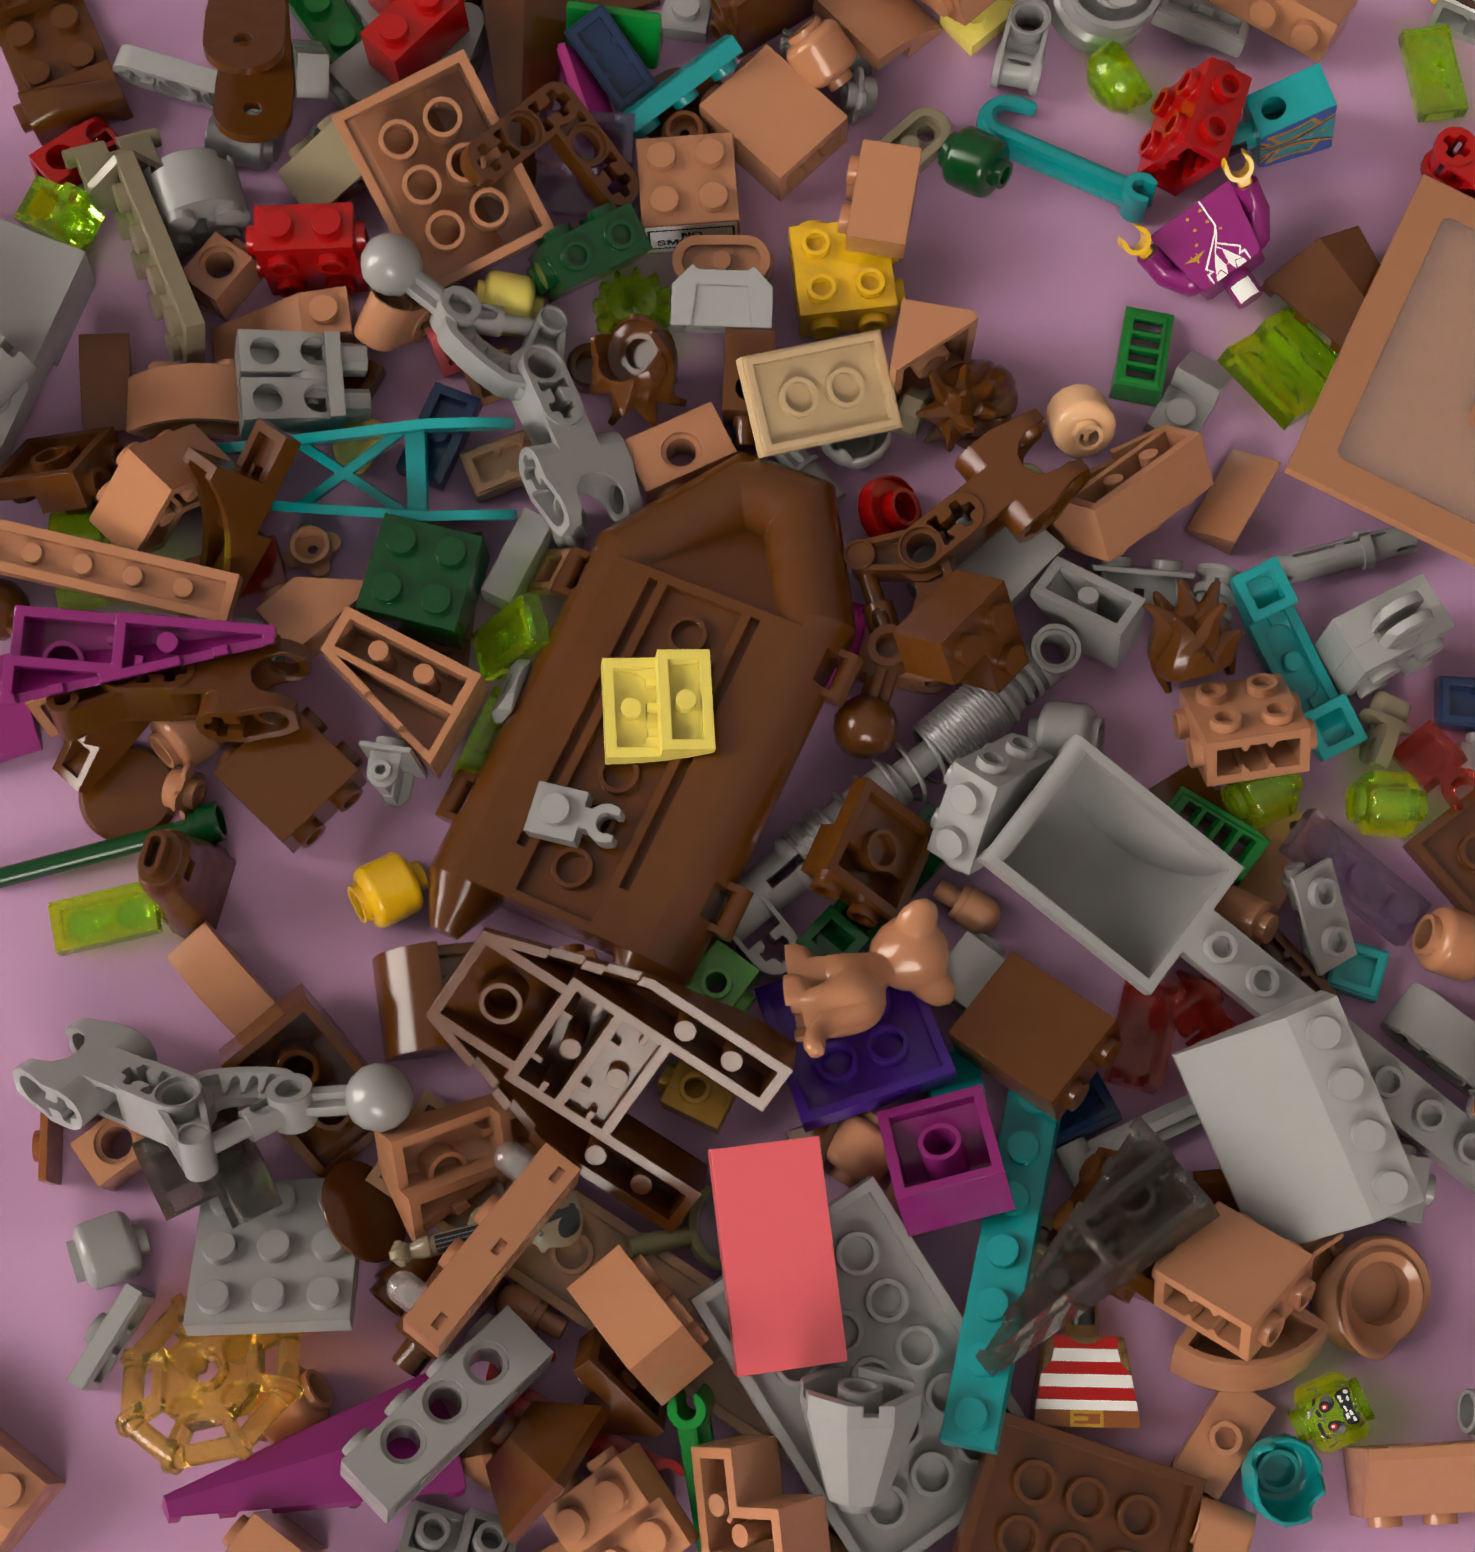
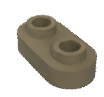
[879,107,951,174]

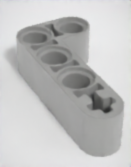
[1380,983,1475,1102]

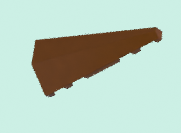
[1261,226,1380,354]

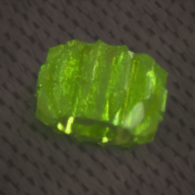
[592,265,672,334]

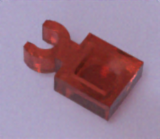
[1392,719,1475,812]

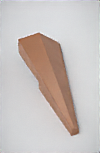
[374,1093,540,1241]

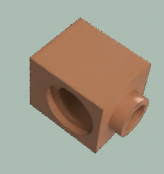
[183,231,263,322]
[69,1118,166,1192]

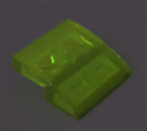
[1217,306,1338,430]

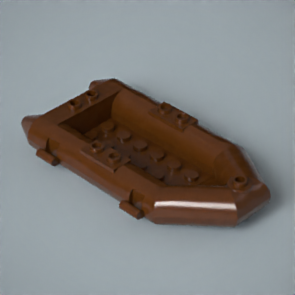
[429,450,864,988]

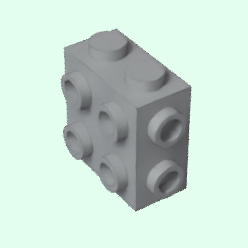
[927,732,1055,876]

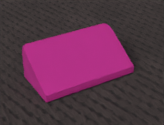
[556,42,621,149]

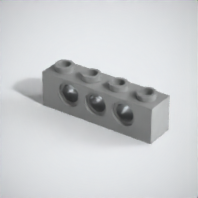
[340,1305,554,1524]

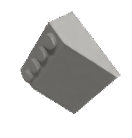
[1172,990,1426,1245]

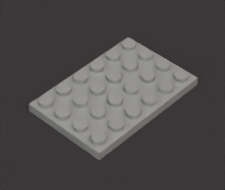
[688,1176,1026,1552]

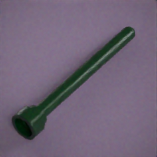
[0,801,228,888]

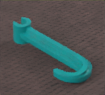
[976,94,1158,223]

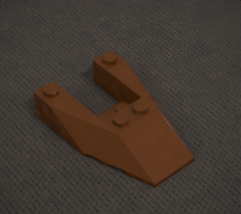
[425,927,798,1234]

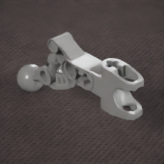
[360,233,641,538]
[11,1017,414,1182]

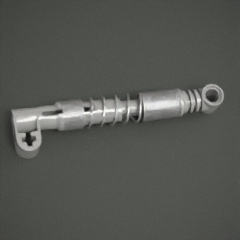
[714,623,1082,980]

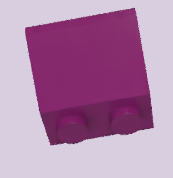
[876,1084,1015,1237]

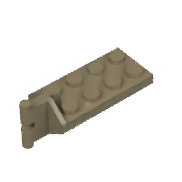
[62,127,206,364]

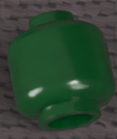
[938,126,1013,198]

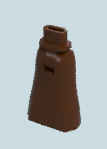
[137,829,236,938]

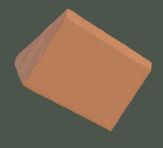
[889,299,979,401]

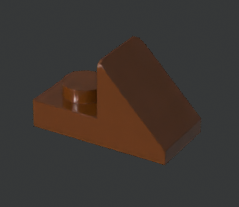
[573,1327,668,1437]

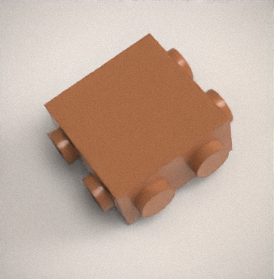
[1172,673,1318,787]
[1152,1201,1316,1362]

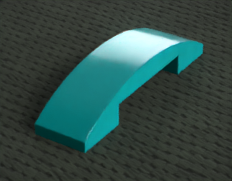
[1229,556,1368,762]

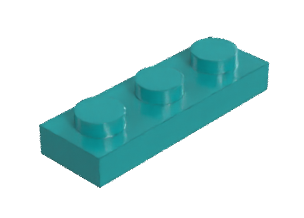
[611,34,743,139]

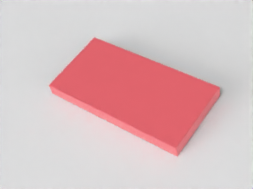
[708,1136,848,1377]

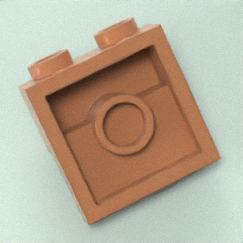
[542,1442,700,1552]

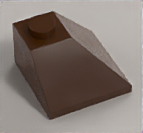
[485,1401,611,1545]

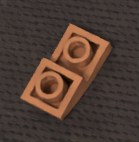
[166,921,277,1036]

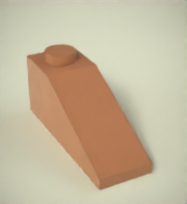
[211,286,360,364]

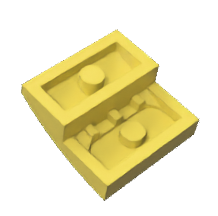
[601,649,716,765]

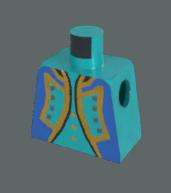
[1228,63,1337,167]

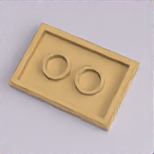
[736,329,903,459]

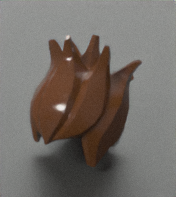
[589,313,687,427]
[916,359,1018,452]
[1142,579,1243,693]

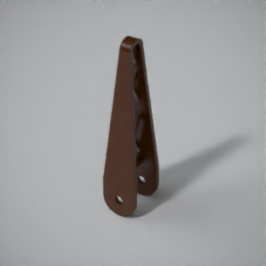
[203,0,295,143]

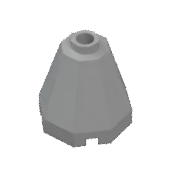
[800,1366,922,1514]

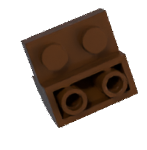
[372,941,474,1062]

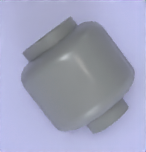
[1027,700,1105,762]
[65,1211,151,1290]

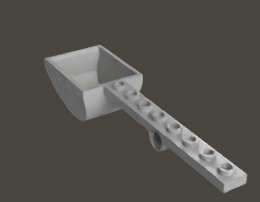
[977,734,1475,1194]

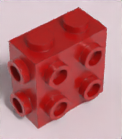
[1137,56,1252,197]
[246,202,369,298]

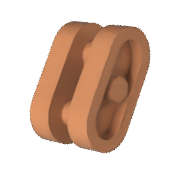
[672,235,774,282]

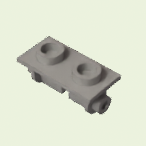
[1088,555,1195,607]
[359,736,427,807]
[1281,858,1357,976]

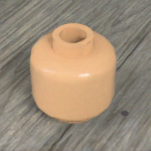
[1045,384,1116,458]

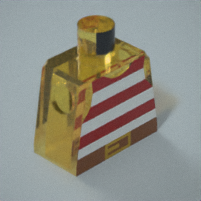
[1028,1302,1140,1428]

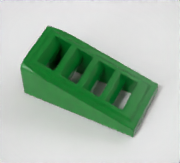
[1109,306,1174,407]
[1167,786,1271,886]

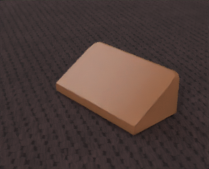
[1185,449,1282,555]

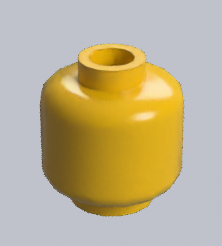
[347,852,429,929]

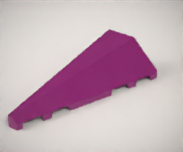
[0,605,278,706]
[162,1372,466,1523]

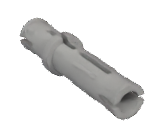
[1262,526,1418,584]

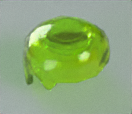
[1086,41,1153,115]

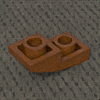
[79,333,133,432]

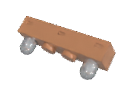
[387,1141,581,1358]

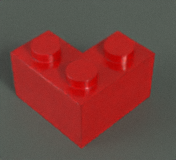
[360,0,470,84]

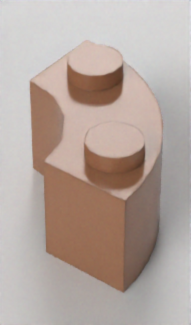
[126,359,245,442]
[1169,1308,1330,1393]

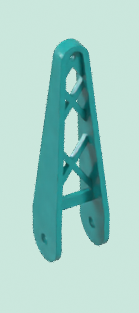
[216,417,518,522]

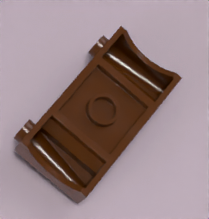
[0,0,134,146]

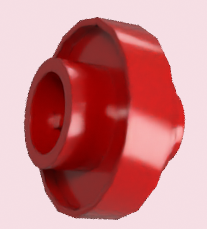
[858,475,922,538]

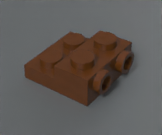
[0,426,125,515]
[801,777,933,927]

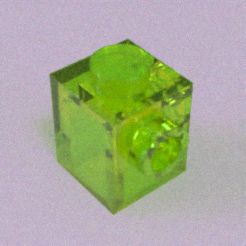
[13,175,105,251]

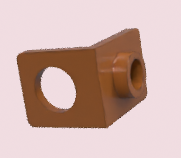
[32,1112,105,1185]

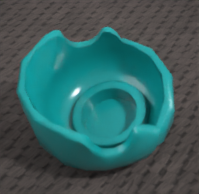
[1241,1433,1326,1527]

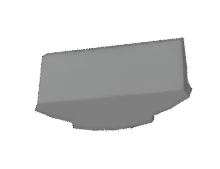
[491,659,532,724]

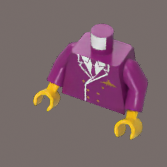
[1117,149,1270,309]

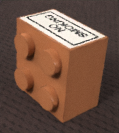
[636,132,740,254]

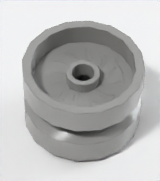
[1047,0,1161,55]

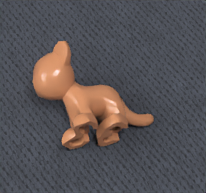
[783,898,957,1058]

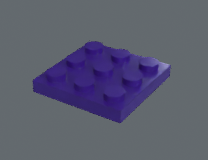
[754,950,957,1133]

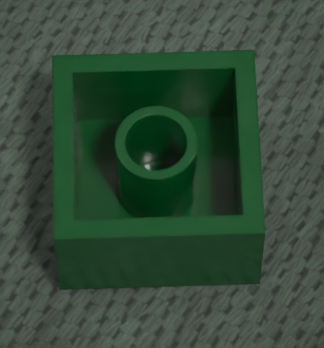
[355,513,490,650]

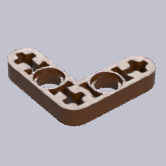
[460,81,639,208]

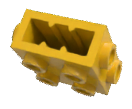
[788,220,905,339]

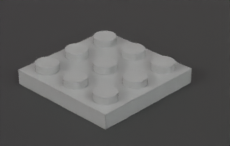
[183,1178,360,1336]

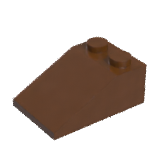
[219,983,375,1178]

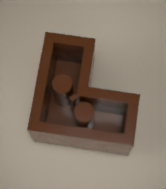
[892,569,1029,693]

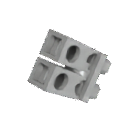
[234,329,372,438]

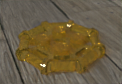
[115,1293,304,1475]

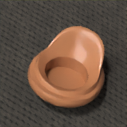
[1312,1234,1431,1361]

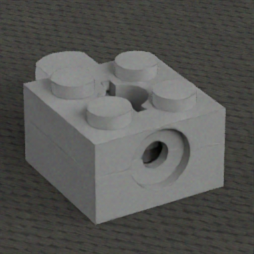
[1314,573,1456,700]

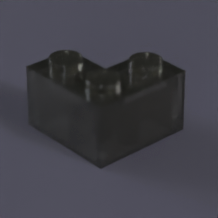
[131,1107,283,1229]

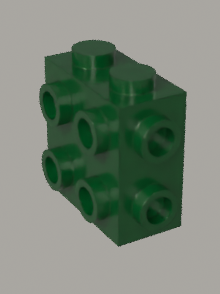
[527,201,652,304]

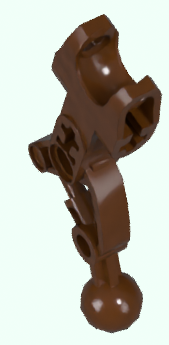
[833,408,1091,759]
[0,578,312,742]

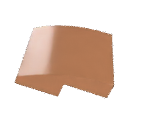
[812,0,943,71]

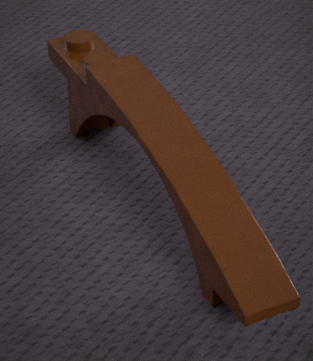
[52,418,301,794]

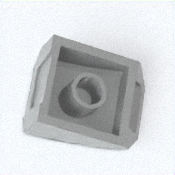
[671,264,774,334]

